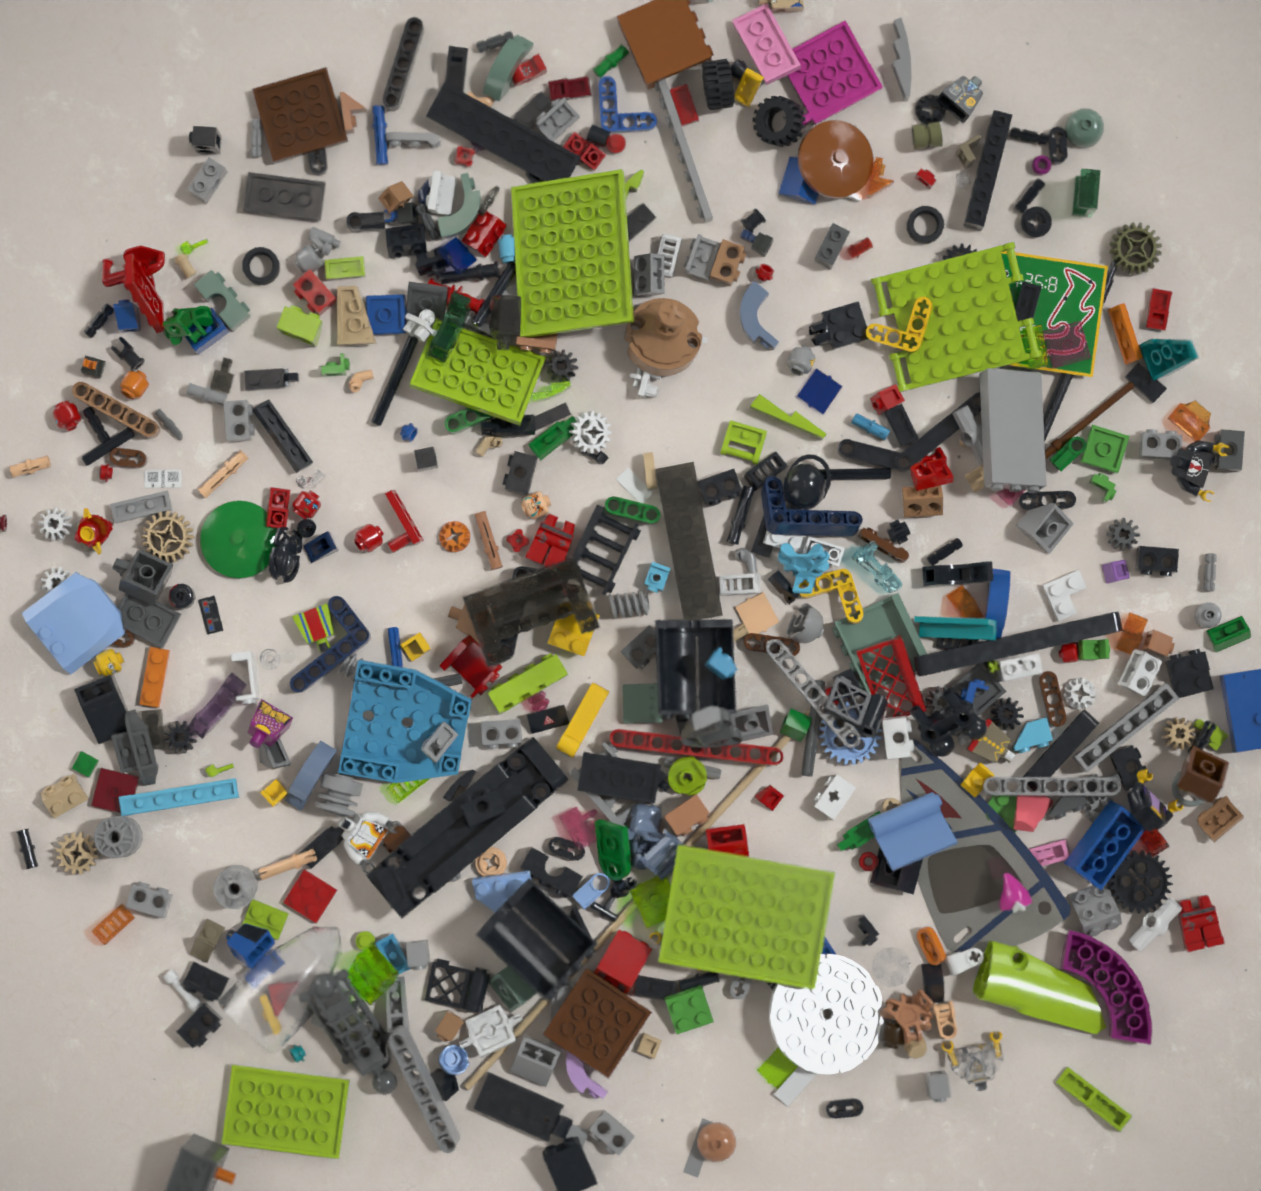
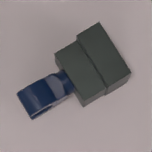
[740,229,773,257]

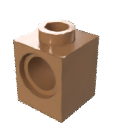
[378,181,414,213]
[435,1010,465,1042]

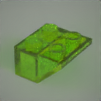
[348,945,399,1005]

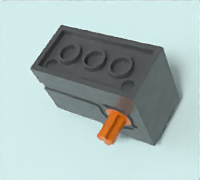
[165,1133,236,1191]

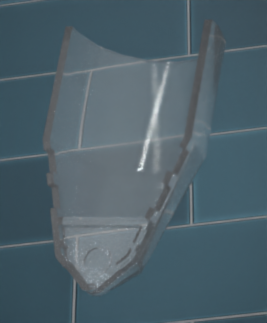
[218,926,342,1055]

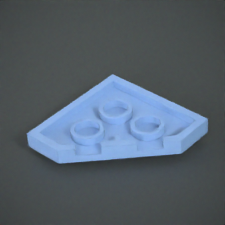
[472,871,531,912]

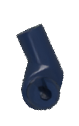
[417,179,431,208]

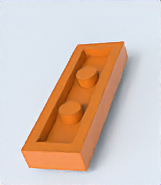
[1108,303,1143,365]
[139,647,170,708]

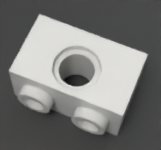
[882,715,914,759]

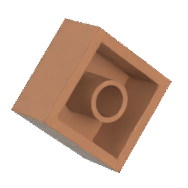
[664,794,710,837]

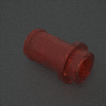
[847,237,873,259]

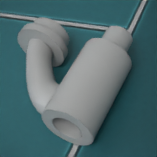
[308,227,341,256]

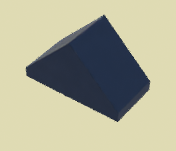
[304,531,339,563]

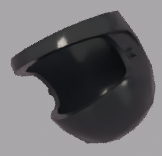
[784,454,831,510]

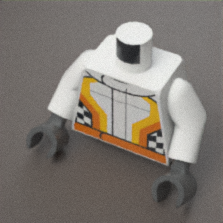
[338,812,401,874]

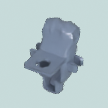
[628,803,665,870]

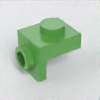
[1089,473,1117,503]
[1078,639,1110,660]

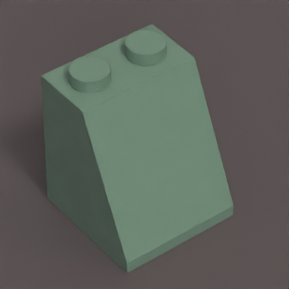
[488,966,537,1012]

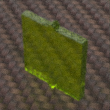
[757,1046,799,1089]

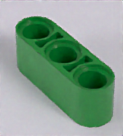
[444,408,494,434]
[605,496,660,525]

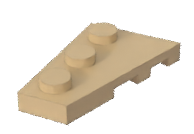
[337,286,377,345]

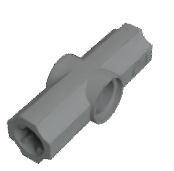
[952,405,983,465]

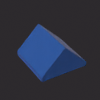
[779,157,819,205]
[185,308,230,355]

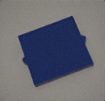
[438,237,477,275]
[797,368,843,414]

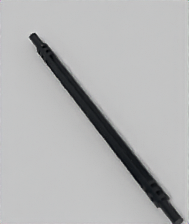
[1043,260,1119,443]

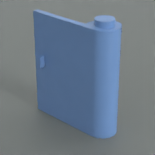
[868,792,958,871]

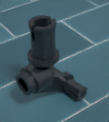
[590,877,637,922]

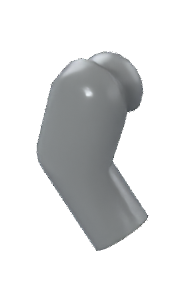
[735,548,758,574]

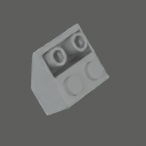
[510,1035,561,1087]

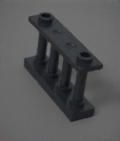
[563,505,641,596]

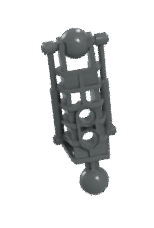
[299,969,397,1095]

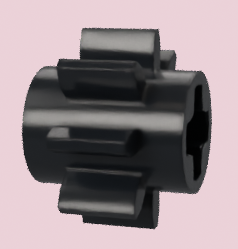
[887,520,911,545]

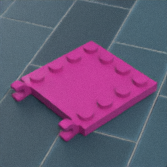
[787,20,883,125]

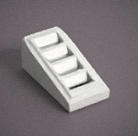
[658,234,682,278]
[719,573,761,595]

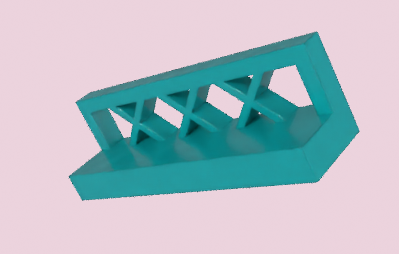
[914,616,997,640]

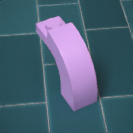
[566,1052,608,1099]

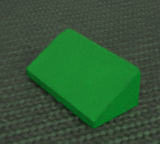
[1206,616,1251,652]

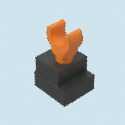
[81,355,106,378]

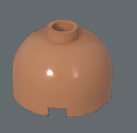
[697,1122,736,1162]

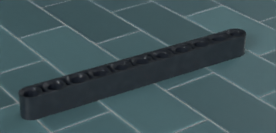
[914,611,1123,677]

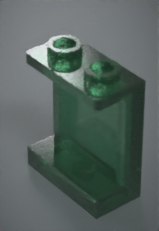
[1072,169,1101,217]

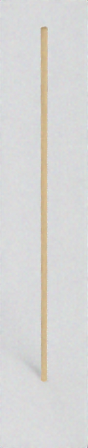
[464,709,810,1090]

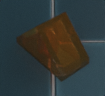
[946,585,984,619]

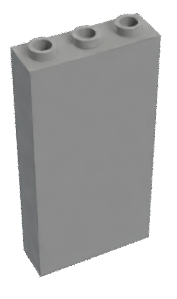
[979,368,1046,493]

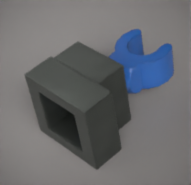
[384,202,418,225]

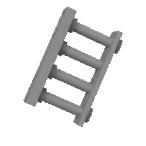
[569,742,656,826]

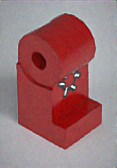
[512,53,547,87]

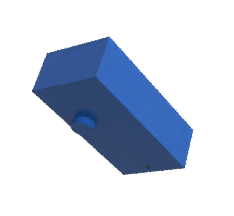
[1220,669,1261,753]
[1064,800,1145,890]

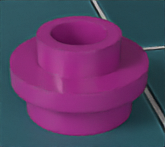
[1032,155,1052,175]

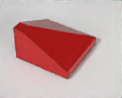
[754,785,784,811]

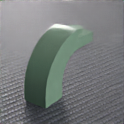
[483,34,534,101]
[438,173,481,240]

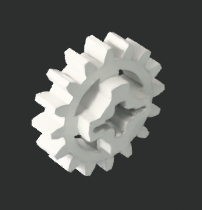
[569,411,612,453]

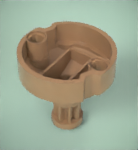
[624,298,702,376]

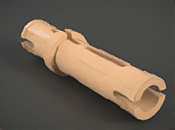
[198,450,249,498]
[259,849,317,880]

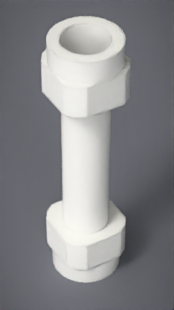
[163,970,202,1013]

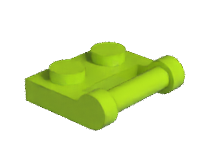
[720,420,767,465]

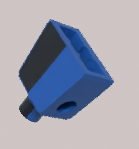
[226,924,275,969]

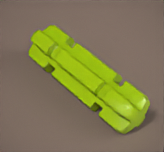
[985,660,1000,673]

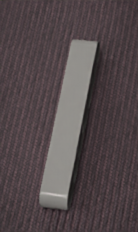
[766,639,860,749]
[983,777,1121,797]
[388,1026,460,1153]

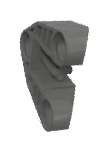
[681,706,742,748]

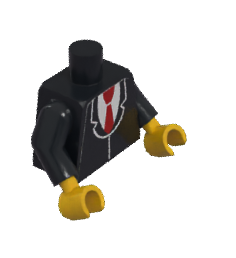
[1170,440,1229,502]

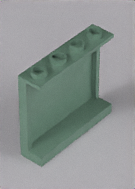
[832,593,927,693]

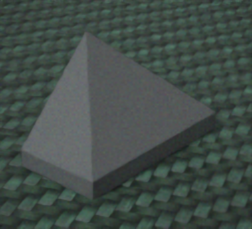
[259,738,291,770]

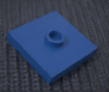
[366,294,407,335]

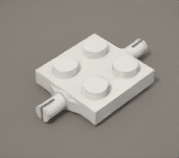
[459,1005,523,1058]

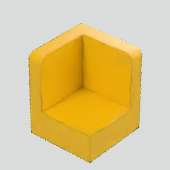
[400,632,432,661]
[260,779,289,807]

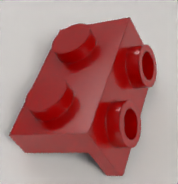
[461,209,507,257]

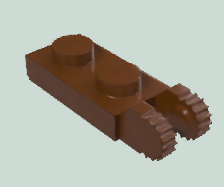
[858,527,909,563]

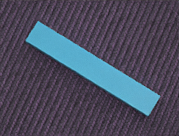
[119,778,239,816]

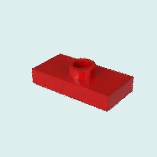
[669,84,699,127]

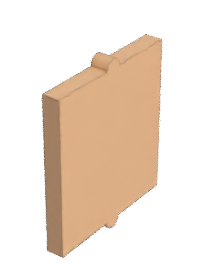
[735,592,779,637]

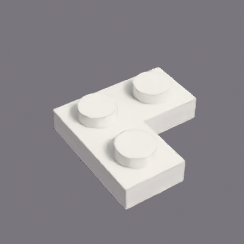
[1043,570,1087,621]

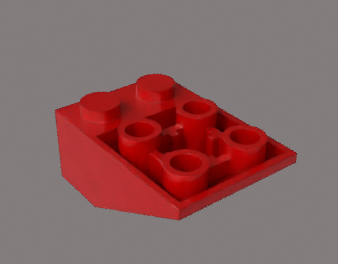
[705,824,750,857]

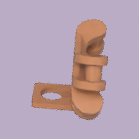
[880,989,933,1044]

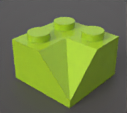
[276,305,323,347]

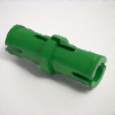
[592,44,629,79]

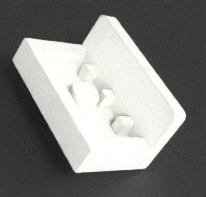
[426,171,456,215]

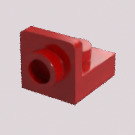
[870,384,905,415]

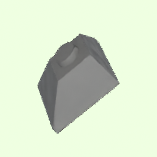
[1016,503,1074,554]

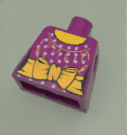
[247,699,293,748]

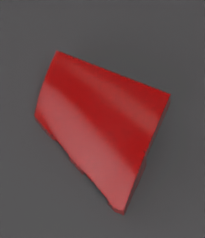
[910,447,954,491]

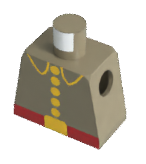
[965,718,1016,763]

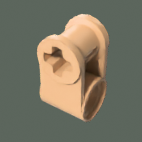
[933,1000,957,1039]

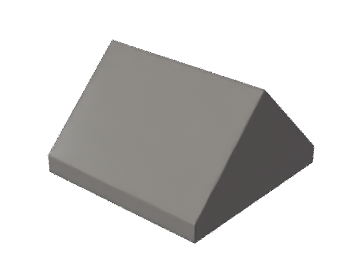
[731,704,774,742]

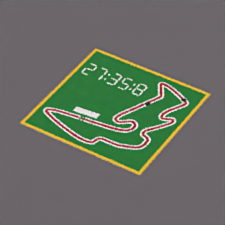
[1001,251,1108,377]

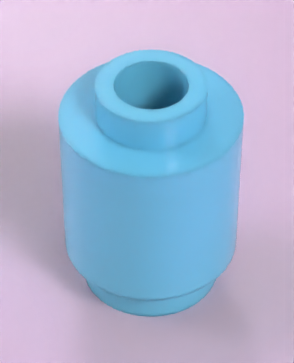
[498,234,516,264]

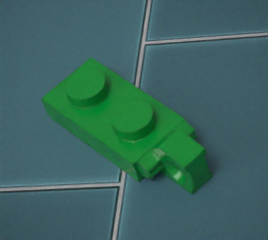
[528,416,577,461]
[837,811,881,851]

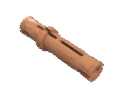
[474,511,503,570]

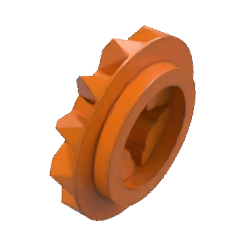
[439,521,470,552]

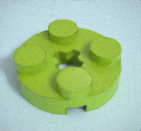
[668,756,707,796]

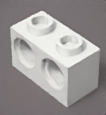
[1118,649,1162,697]

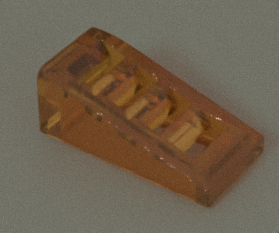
[92,904,135,945]

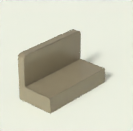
[956,134,981,170]

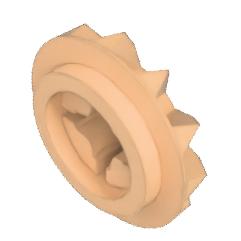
[475,847,507,876]

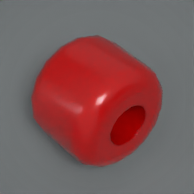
[1058,643,1079,663]

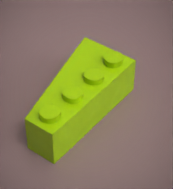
[488,653,568,714]

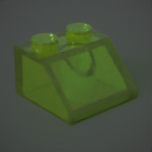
[630,876,671,928]

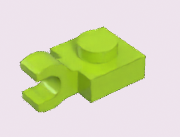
[1193,719,1229,751]

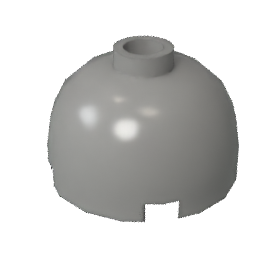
[787,603,824,643]

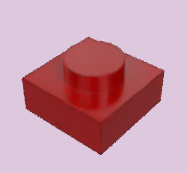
[915,168,936,189]

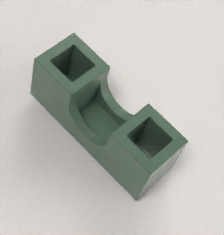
[194,270,251,331]

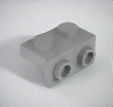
[536,98,580,142]
[683,234,721,281]

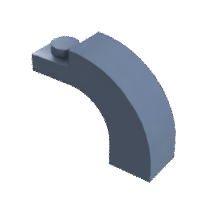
[740,281,779,350]
[285,740,337,811]

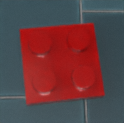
[283,869,338,923]

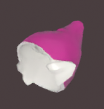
[999,873,1033,913]

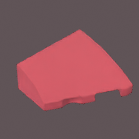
[1014,791,1053,832]

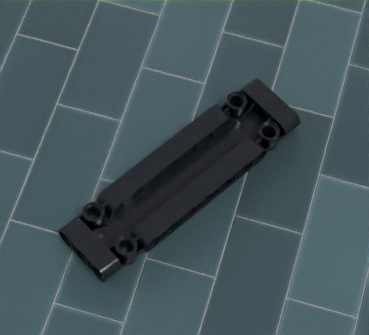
[366,737,569,919]

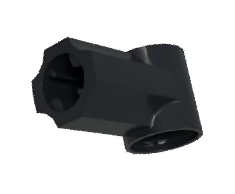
[346,212,385,232]

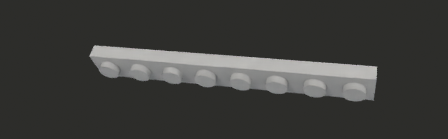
[655,79,713,223]

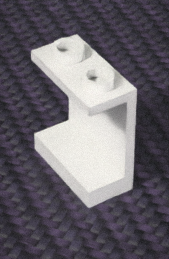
[231,651,261,705]

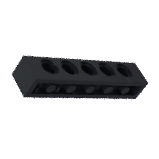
[963,110,1012,231]

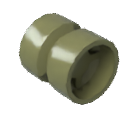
[912,122,943,150]

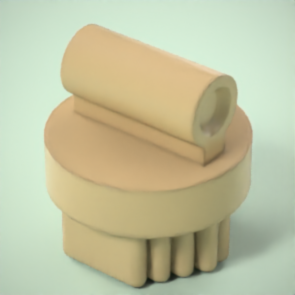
[903,1036,927,1059]

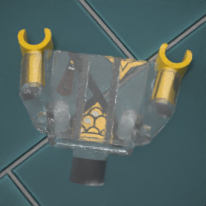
[942,1031,1003,1091]

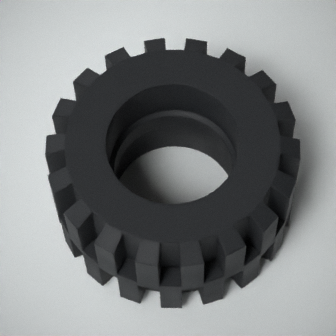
[702,59,735,110]
[752,96,806,147]

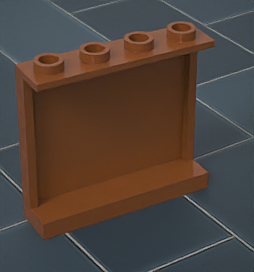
[617,0,714,90]

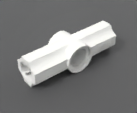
[1129,897,1182,951]

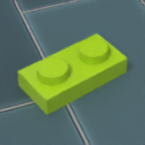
[325,256,366,280]

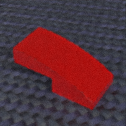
[1146,288,1172,331]

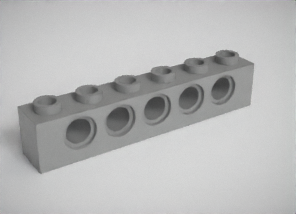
[1072,683,1179,773]

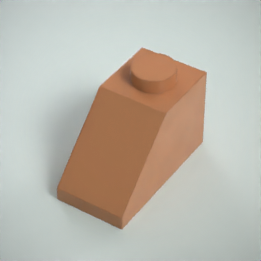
[1142,630,1175,657]

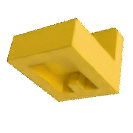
[960,762,994,798]

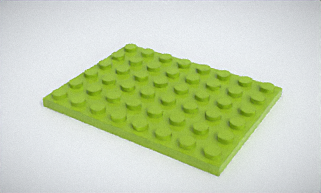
[511,169,634,338]
[659,844,835,990]

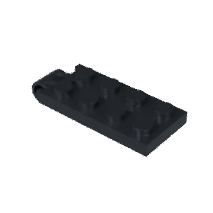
[473,1072,573,1142]

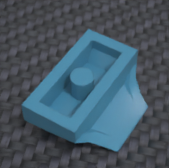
[372,933,412,977]

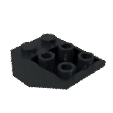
[74,675,128,744]

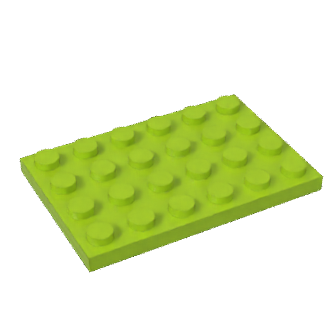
[409,319,546,425]
[221,1064,350,1159]

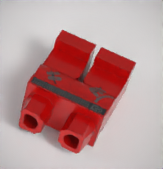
[525,513,575,572]
[1178,895,1225,952]

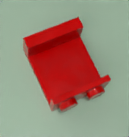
[439,634,503,699]

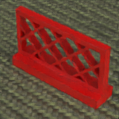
[856,635,926,724]

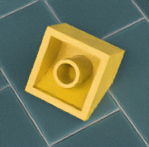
[548,602,600,657]

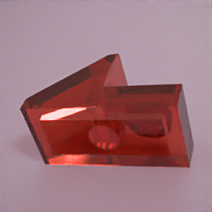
[1138,829,1169,857]

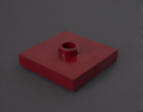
[91,768,140,813]

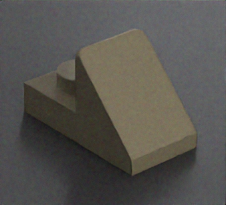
[190,919,226,963]

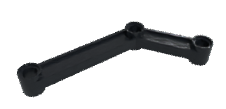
[837,392,981,472]

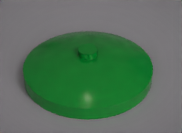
[200,501,278,579]

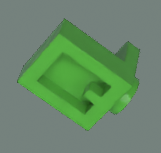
[321,353,350,377]

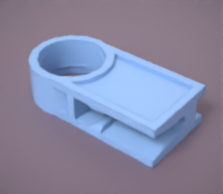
[572,873,610,910]

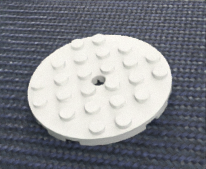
[769,954,884,1074]

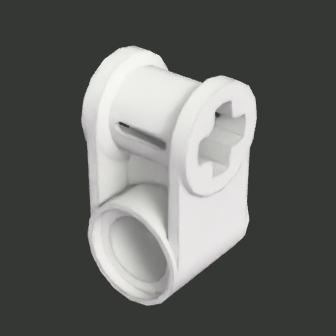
[945,948,984,976]

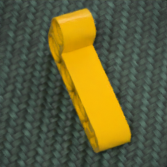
[555,682,610,758]

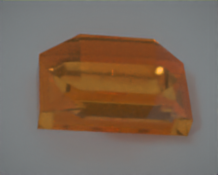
[1167,401,1211,441]

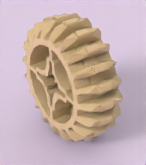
[141,511,195,563]

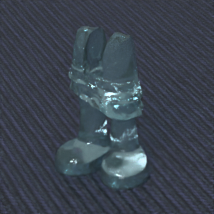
[851,541,902,593]

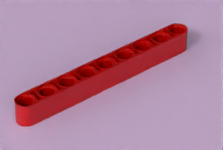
[610,729,783,766]

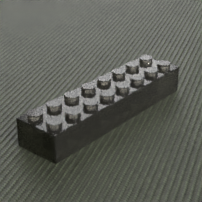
[655,462,723,620]

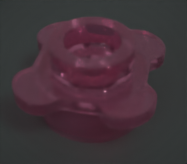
[528,691,549,711]

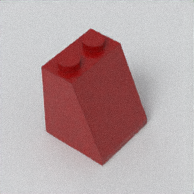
[593,930,653,995]

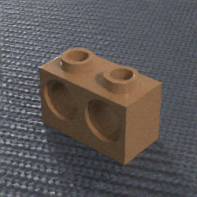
[709,239,747,286]
[902,486,943,518]

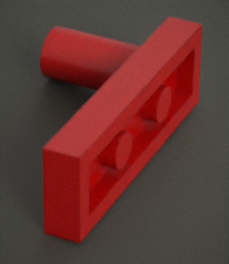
[385,490,424,553]

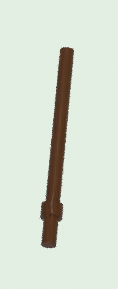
[1045,381,1135,459]

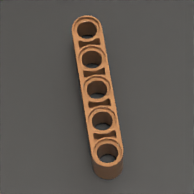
[72,382,160,439]

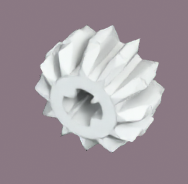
[38,507,72,541]
[41,567,70,595]

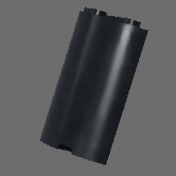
[655,619,737,722]
[476,878,598,1002]

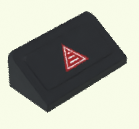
[526,705,569,734]

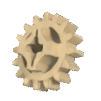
[56,832,99,875]

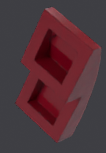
[548,76,592,101]

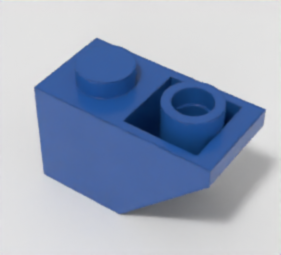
[113,300,141,333]

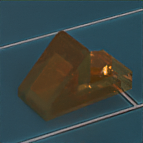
[866,157,894,199]
[1115,612,1148,655]

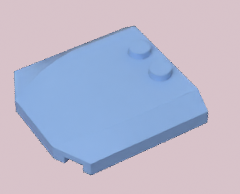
[22,571,125,674]

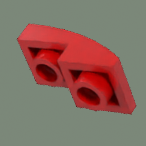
[562,131,606,171]
[266,487,290,528]

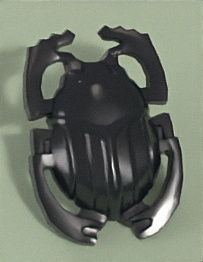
[269,527,302,583]

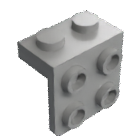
[1070,884,1122,937]

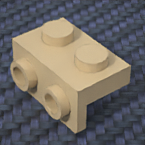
[41,774,88,819]

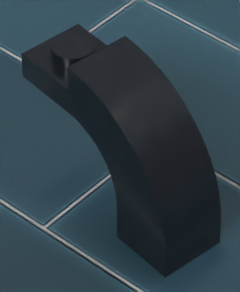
[922,561,993,586]

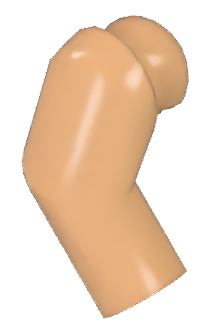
[349,369,374,393]

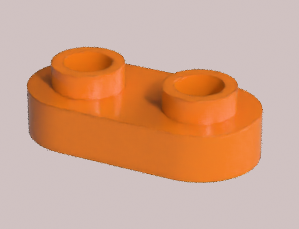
[917,926,946,965]

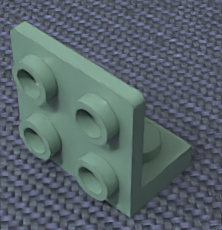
[622,683,663,724]

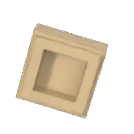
[636,1033,662,1059]

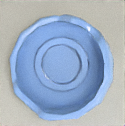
[439,1044,469,1075]

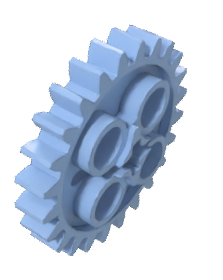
[819,702,882,765]

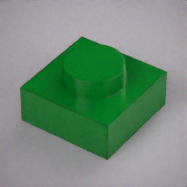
[72,751,99,778]

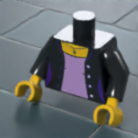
[1127,769,1184,832]

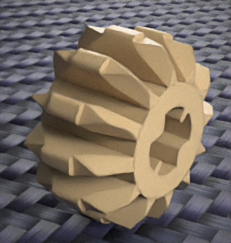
[1162,717,1196,750]

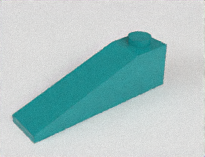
[1139,339,1199,381]

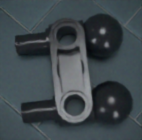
[910,688,987,757]

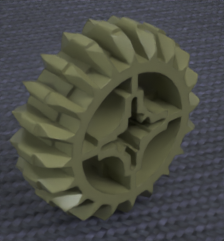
[1109,222,1162,275]

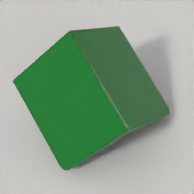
[779,709,812,742]

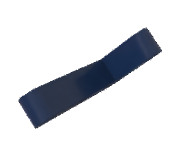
[761,476,863,536]
[290,596,371,693]

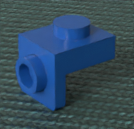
[960,679,989,703]

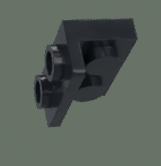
[385,224,428,258]
[182,961,230,1002]

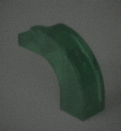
[428,291,471,363]

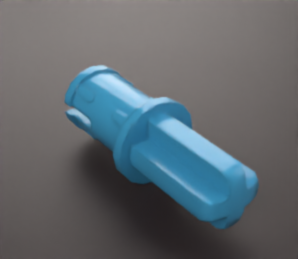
[852,413,890,441]

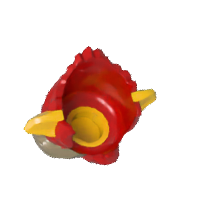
[74,508,113,555]

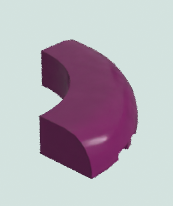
[1060,930,1152,1045]

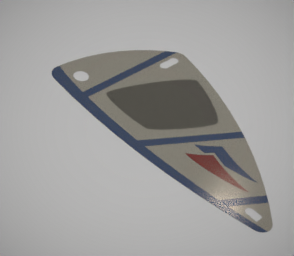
[901,739,1070,953]

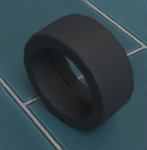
[907,206,944,244]
[242,247,280,285]

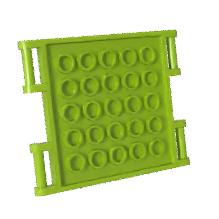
[870,242,1042,392]

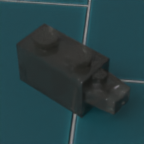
[489,295,521,351]

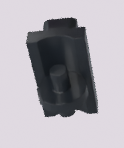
[415,246,453,280]

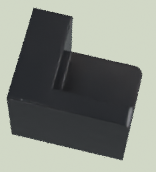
[430,1068,459,1101]

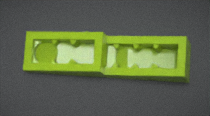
[750,394,827,440]
[1056,1067,1133,1132]

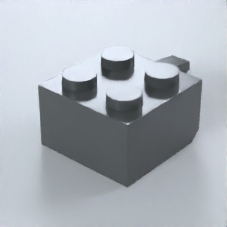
[112,550,173,606]

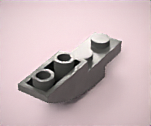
[1048,774,1121,820]

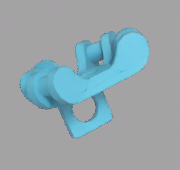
[778,543,830,594]

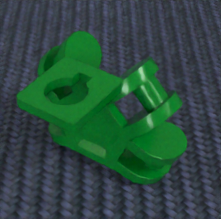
[162,306,213,345]

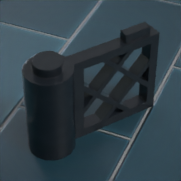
[823,676,888,737]
[425,958,490,1013]

